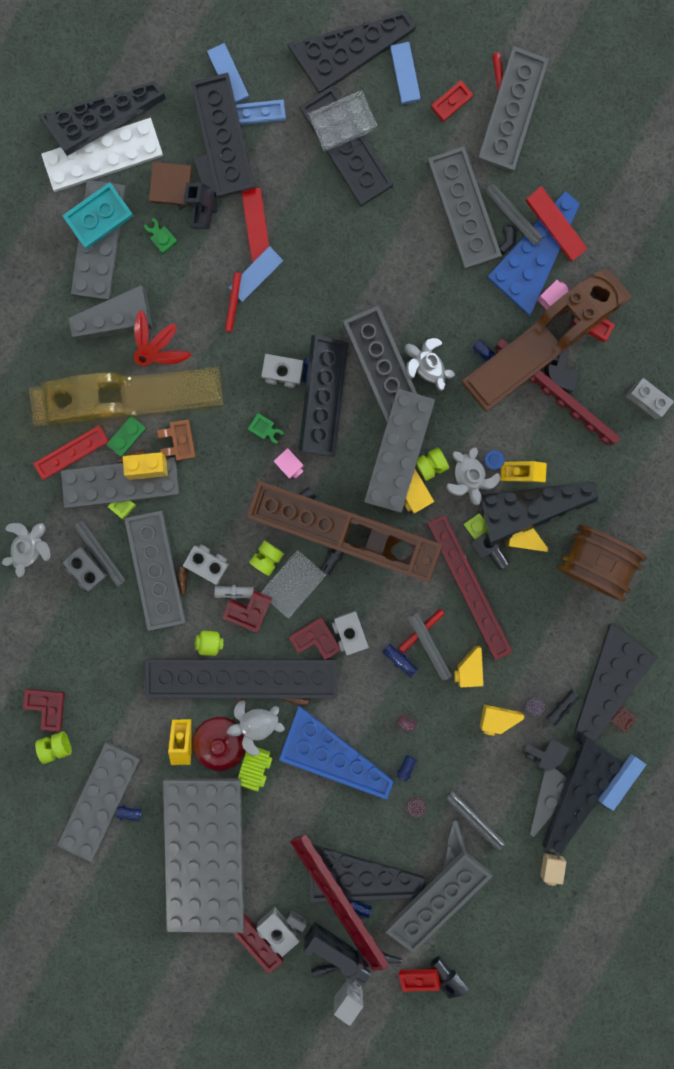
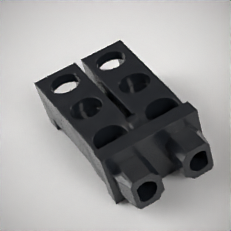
[304,922,371,983]

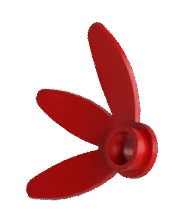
[134,311,191,366]

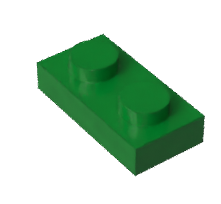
[106,416,147,457]

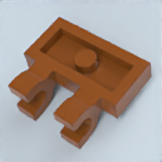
[157,419,196,461]

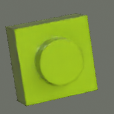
[108,501,136,520]
[463,513,487,540]

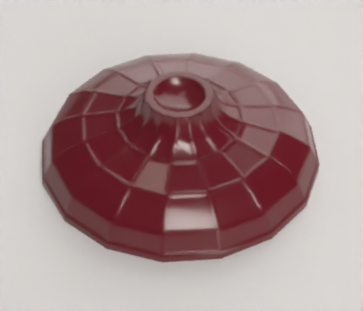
[192,717,246,771]

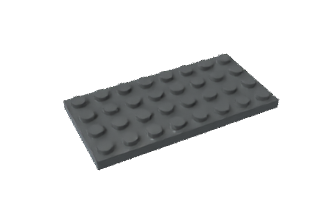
[163,778,244,933]

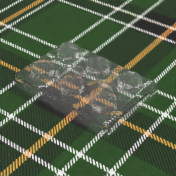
[308,90,377,152]
[261,550,326,618]

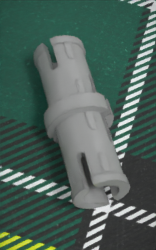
[215,585,254,600]

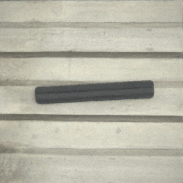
[486,184,542,245]
[74,521,125,586]
[408,612,452,680]
[446,791,505,851]

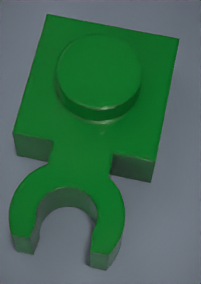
[144,218,178,254]
[248,413,284,444]

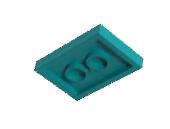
[62,182,134,250]

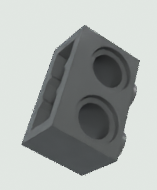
[62,547,109,591]

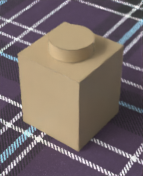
[540,853,566,886]

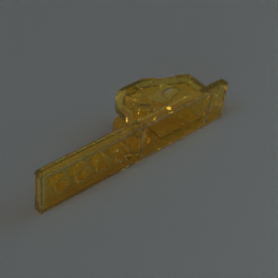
[29,367,224,426]

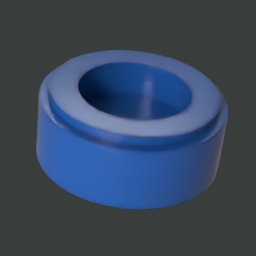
[485,450,505,470]

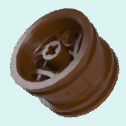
[556,524,647,602]

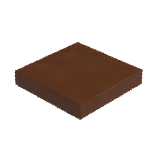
[149,162,192,206]

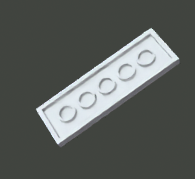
[41,118,163,192]

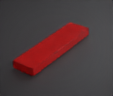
[525,186,588,262]
[242,188,269,263]
[33,425,109,480]

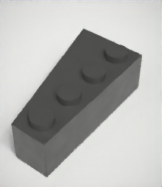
[69,285,153,341]

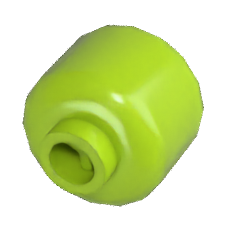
[195,631,223,656]

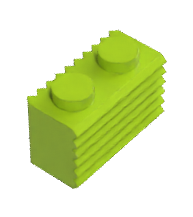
[238,747,272,792]

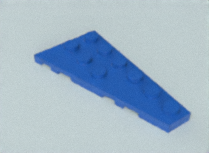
[487,191,580,316]
[279,706,393,799]

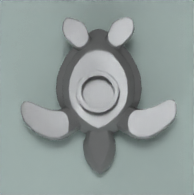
[404,338,455,391]
[446,447,500,505]
[2,523,50,577]
[227,700,285,755]

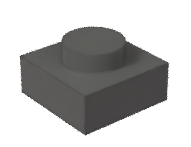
[286,909,307,932]

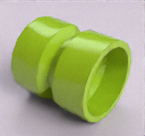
[416,447,449,482]
[249,540,284,576]
[35,731,72,764]

